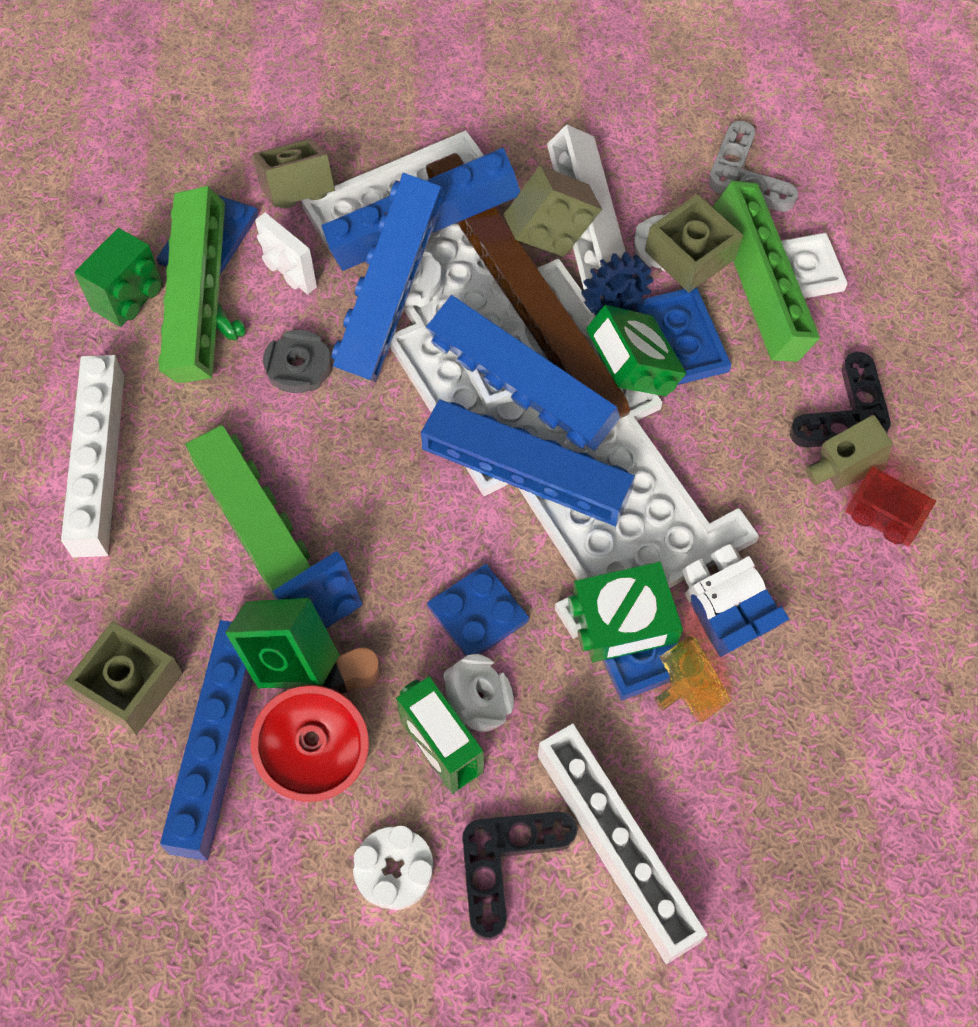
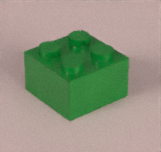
[74,227,163,327]
[225,598,340,688]

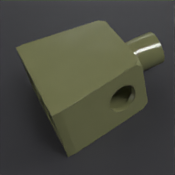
[806,415,893,490]

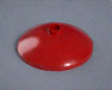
[250,684,369,802]

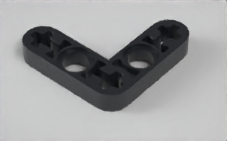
[790,352,891,448]
[462,812,577,941]

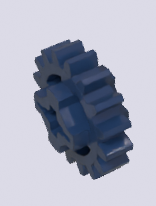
[581,251,654,316]

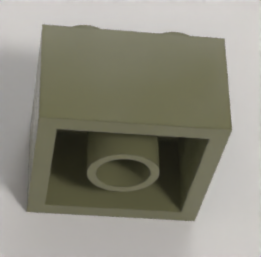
[252,138,335,208]
[503,165,602,257]
[645,194,743,293]
[64,621,183,735]

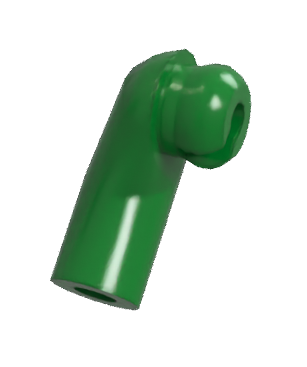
[216,302,246,341]

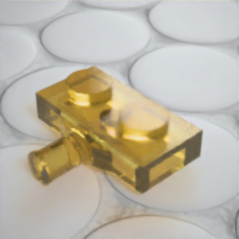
[654,636,732,722]

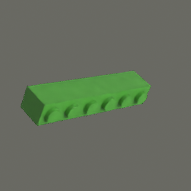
[713,181,820,362]
[158,186,225,383]
[185,425,311,600]

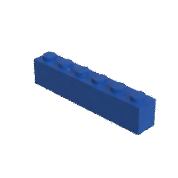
[321,148,520,271]
[332,173,446,382]
[426,295,620,451]
[421,399,635,527]
[160,620,253,861]

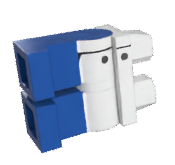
[682,544,789,657]

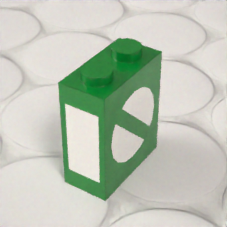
[586,305,687,397]
[568,561,683,663]
[396,676,484,794]

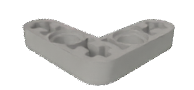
[709,121,798,212]

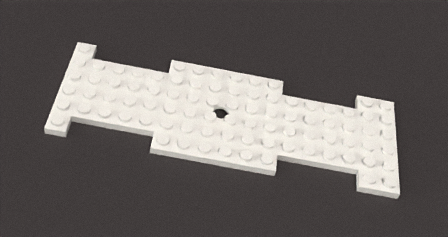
[301,131,759,639]

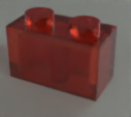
[845,466,936,547]

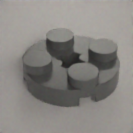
[263,330,331,393]

